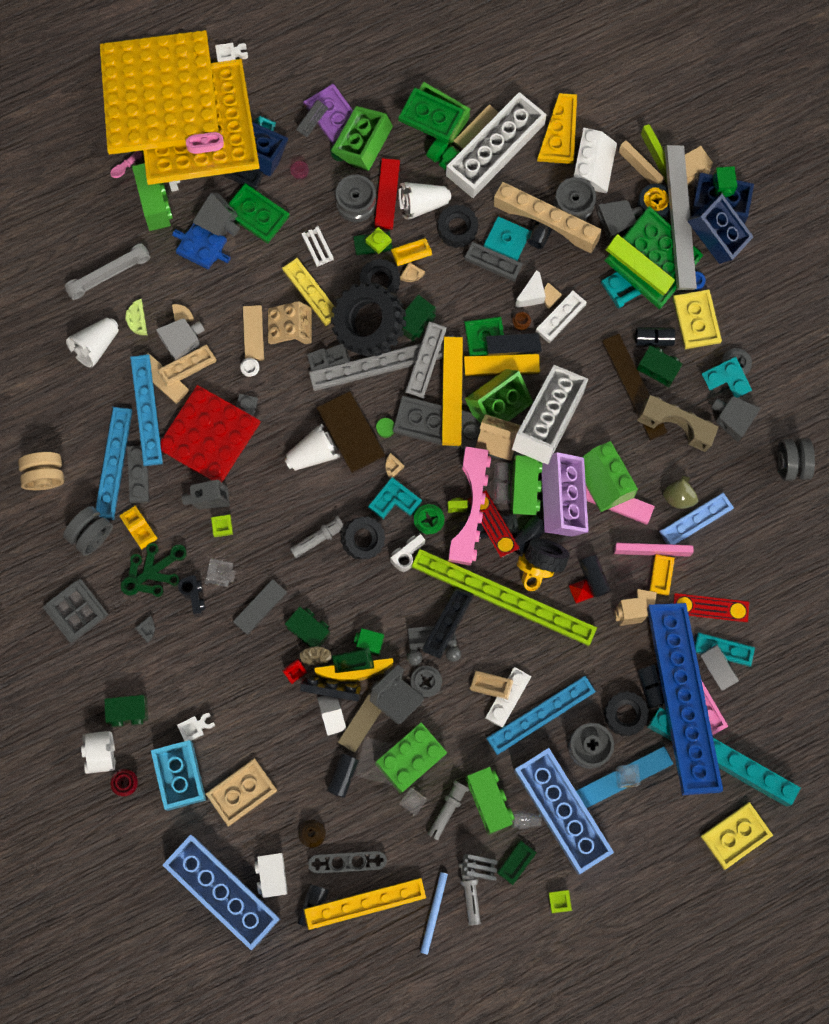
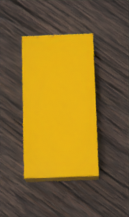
[391,238,432,266]
[649,554,675,596]

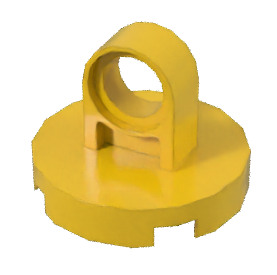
[516,554,554,591]

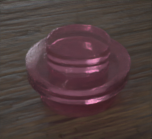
[291,161,309,179]

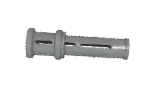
[290,516,344,558]
[427,780,470,840]
[458,862,481,926]

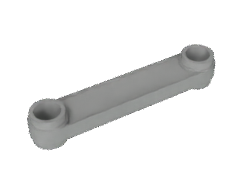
[65,244,150,300]

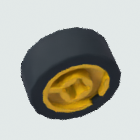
[637,184,670,219]

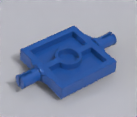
[172,223,231,270]

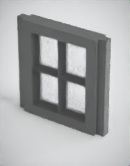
[43,578,109,643]

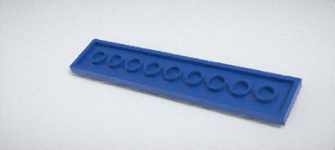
[647,603,723,795]

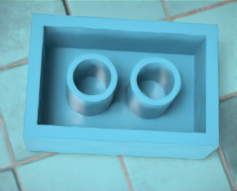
[151,740,206,811]

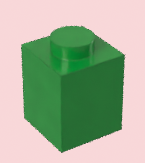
[713,166,737,197]
[354,628,384,656]

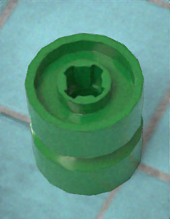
[427,139,460,170]

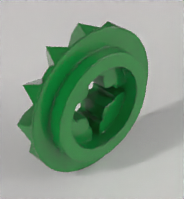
[414,504,445,535]

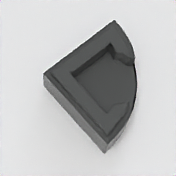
[135,616,155,643]

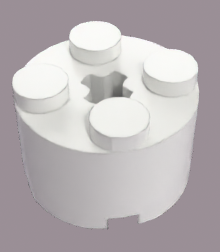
[81,731,116,774]

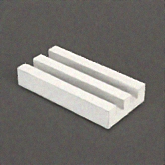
[301,227,334,267]

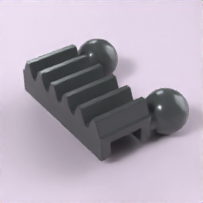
[407,626,461,665]

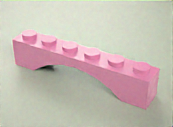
[448,447,491,566]

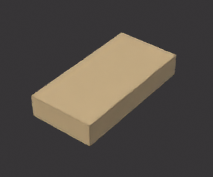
[470,671,514,700]

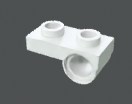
[390,534,425,572]

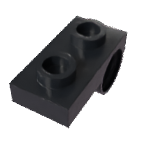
[178,575,206,618]

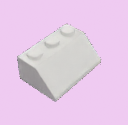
[573,128,617,194]

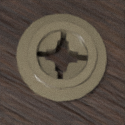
[300,646,331,665]

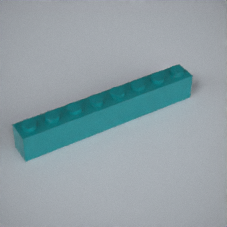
[647,708,801,807]

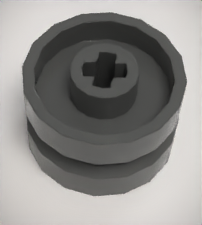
[336,175,376,222]
[554,177,596,221]
[777,438,815,481]
[63,506,113,556]
[568,723,614,769]

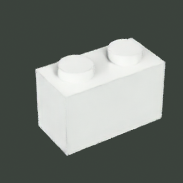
[255,853,288,898]

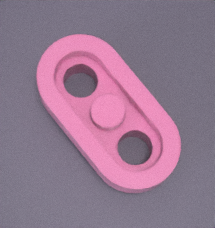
[186,132,224,154]

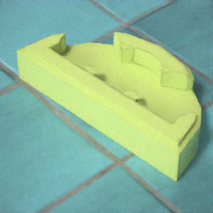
[126,299,148,335]

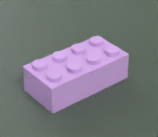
[542,452,588,537]

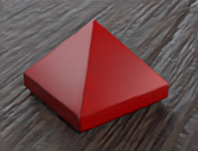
[569,579,593,604]
[282,659,307,684]

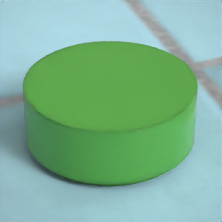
[376,418,395,438]

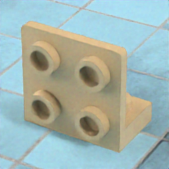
[268,301,312,344]
[475,414,521,461]

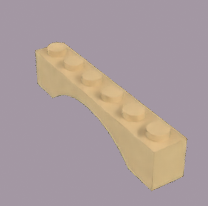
[494,182,601,253]

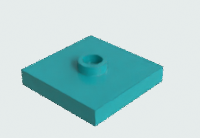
[483,216,531,261]

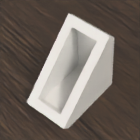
[515,270,546,308]
[317,695,346,736]

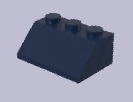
[252,122,288,177]
[688,194,753,264]

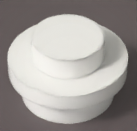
[240,358,259,377]

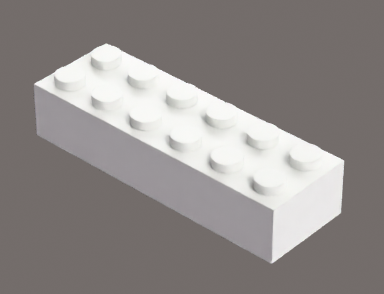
[446,92,547,198]
[512,365,589,465]

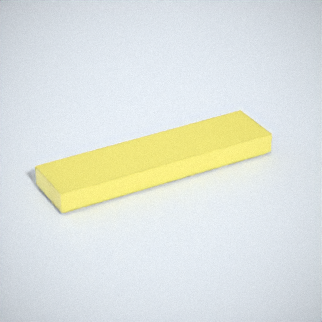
[282,258,336,326]

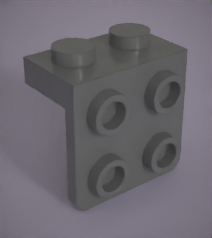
[370,665,424,724]

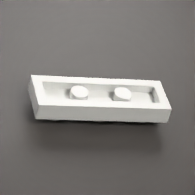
[535,291,587,343]
[485,667,531,728]

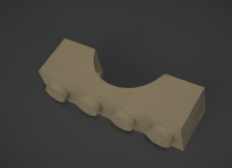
[637,395,719,452]

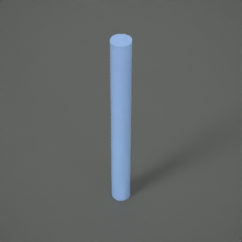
[420,872,448,955]

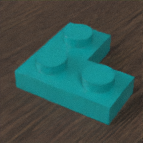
[701,356,752,398]
[368,478,422,520]

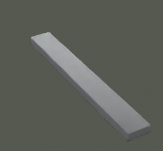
[664,145,697,290]
[309,335,454,391]

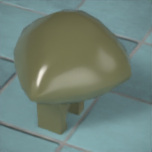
[663,476,698,509]

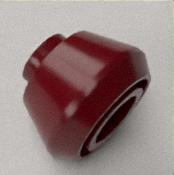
[110,769,138,797]

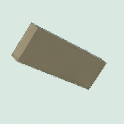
[338,693,382,754]

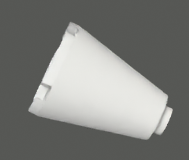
[398,182,451,220]
[66,318,118,368]
[285,424,340,471]

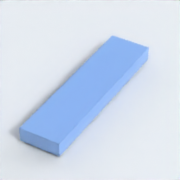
[659,492,734,545]

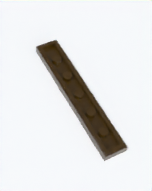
[602,334,667,441]

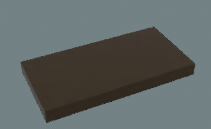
[317,391,385,474]

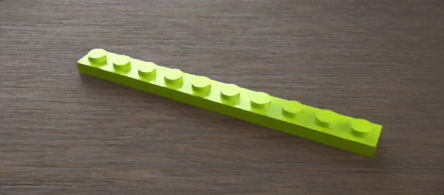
[412,549,597,646]

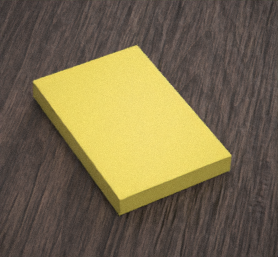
[672,289,722,349]
[701,802,773,870]

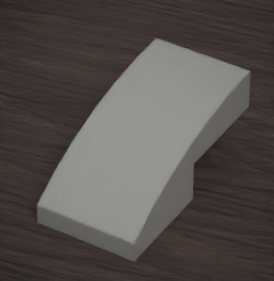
[700,645,739,690]

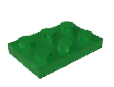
[398,88,464,143]
[229,183,290,244]

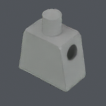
[156,319,205,360]

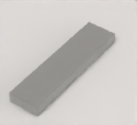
[405,321,447,399]

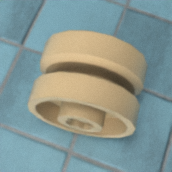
[18,452,64,491]

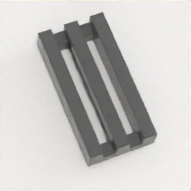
[296,100,328,137]
[462,854,497,881]

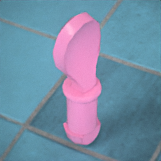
[110,151,142,178]

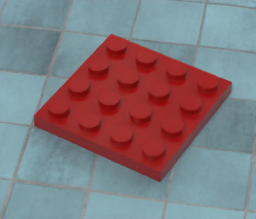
[160,385,261,482]

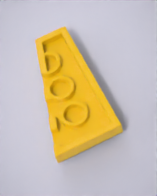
[537,93,577,164]

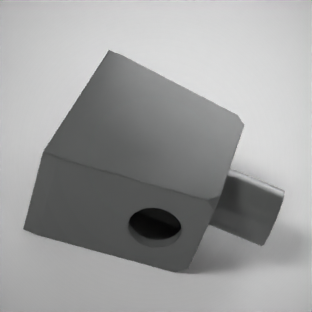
[193,193,240,236]
[597,200,643,243]
[711,396,761,442]
[182,480,230,510]

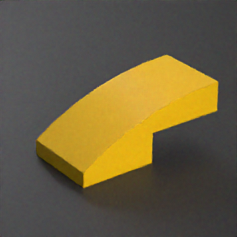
[120,505,157,550]

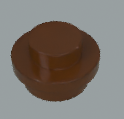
[512,312,531,330]

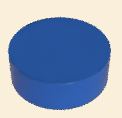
[693,271,706,291]

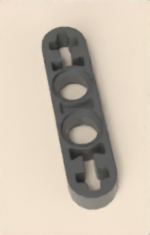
[308,851,387,874]

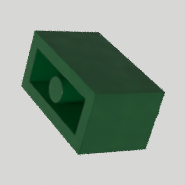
[401,295,436,341]
[637,346,683,388]
[285,607,330,647]
[104,695,148,727]

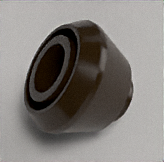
[298,820,326,848]

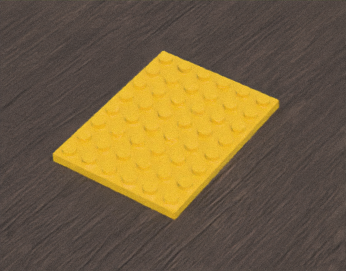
[100,30,219,155]
[143,59,260,185]

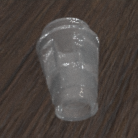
[511,810,542,830]

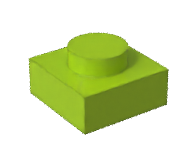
[365,227,392,254]
[447,498,468,513]
[211,515,233,538]
[548,890,572,913]

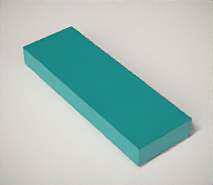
[695,632,755,667]

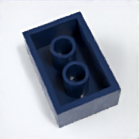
[690,173,754,224]

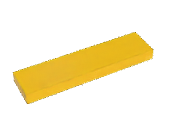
[464,354,540,376]

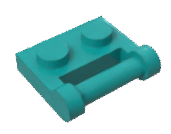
[601,272,641,309]

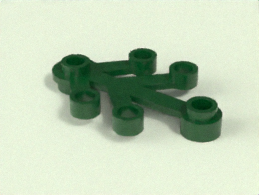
[121,543,187,597]

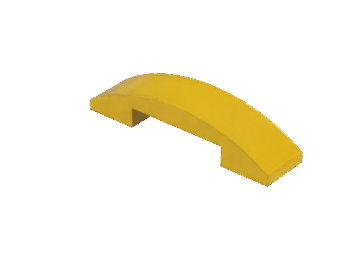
[315,658,393,682]

